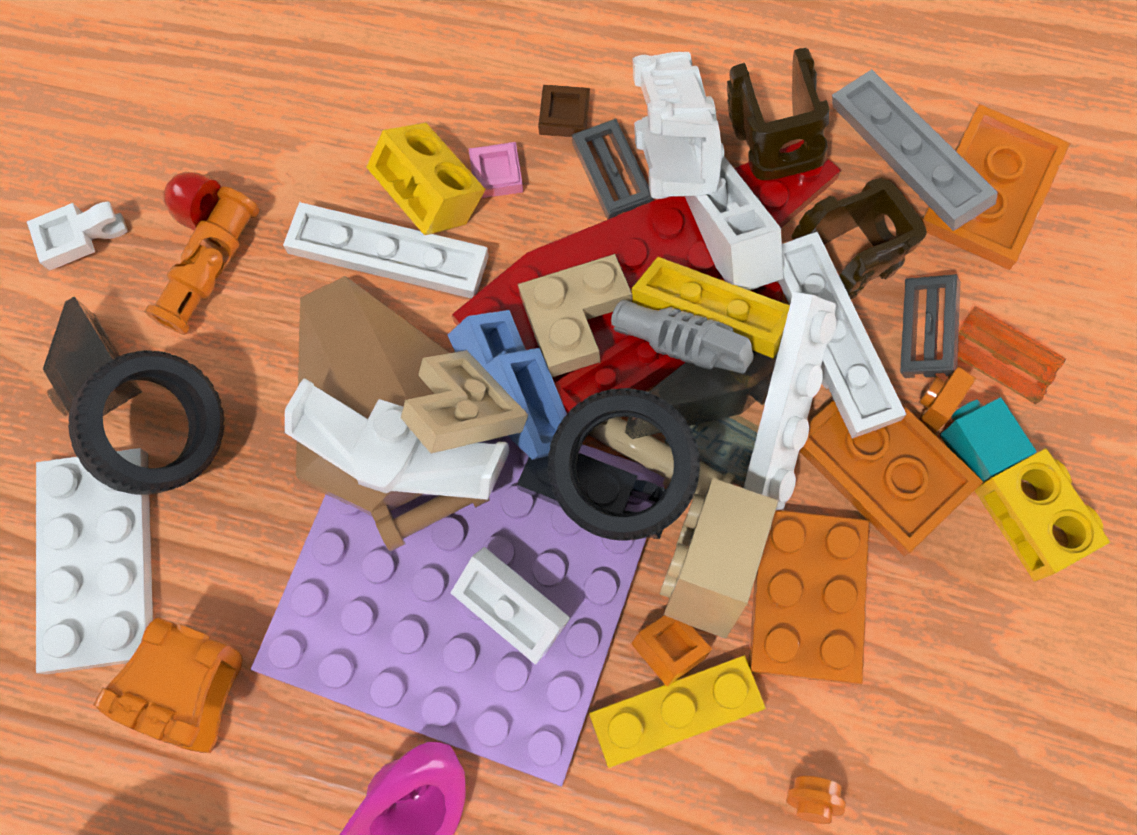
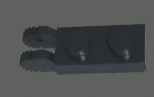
[517,453,667,539]

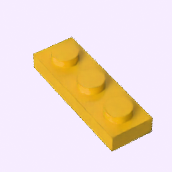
[632,257,790,358]
[589,655,766,768]

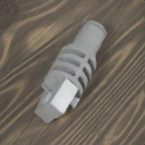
[611,300,754,373]

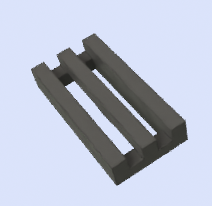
[572,119,654,220]
[900,274,961,378]

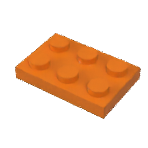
[922,104,1071,270]
[799,400,983,556]
[749,510,869,685]

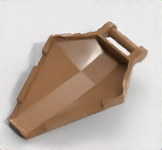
[296,276,490,552]

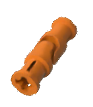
[144,186,260,335]

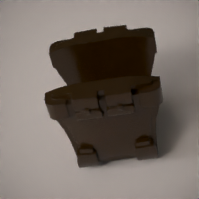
[727,48,829,180]
[791,178,927,300]

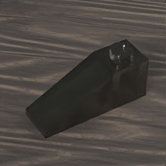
[625,350,778,439]

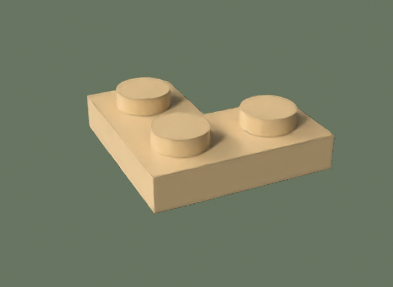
[518,254,632,377]
[401,350,528,454]

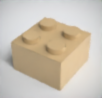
[660,478,778,639]

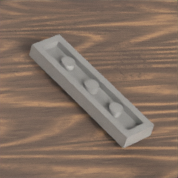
[832,69,998,231]

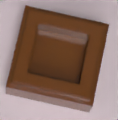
[538,85,590,137]

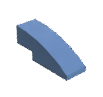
[448,310,567,460]

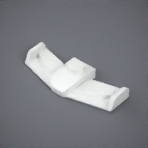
[285,378,509,500]

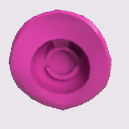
[339,742,466,835]

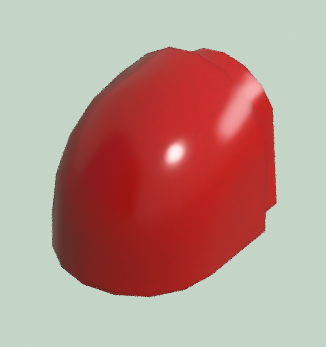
[163,172,221,230]

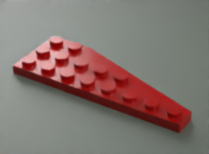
[452,140,841,383]

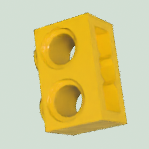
[366,123,486,236]
[975,448,1111,582]

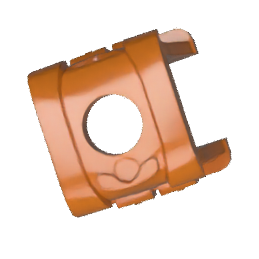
[93,617,243,754]

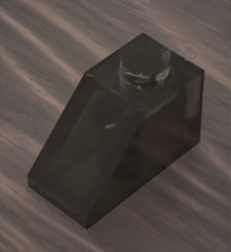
[43,296,142,416]

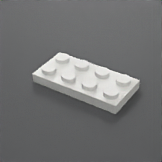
[36,448,153,675]

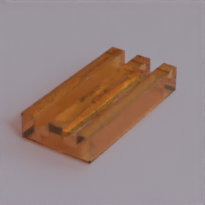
[958,306,1066,405]

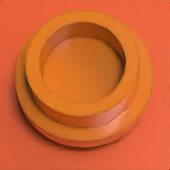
[786,776,846,824]

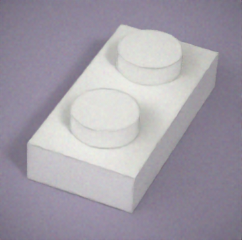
[451,547,571,665]

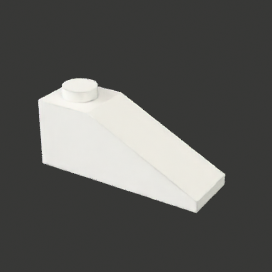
[685,156,783,290]

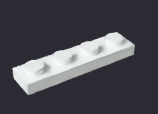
[283,202,489,298]
[778,232,906,439]
[744,292,837,510]

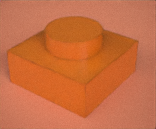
[919,367,976,434]
[631,615,712,687]

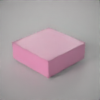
[469,142,523,198]

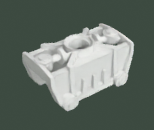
[633,52,724,199]

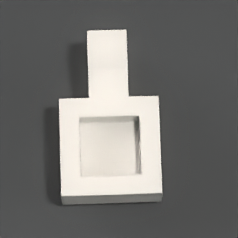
[27,201,128,271]

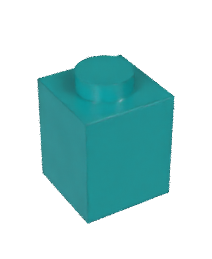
[940,397,1037,484]

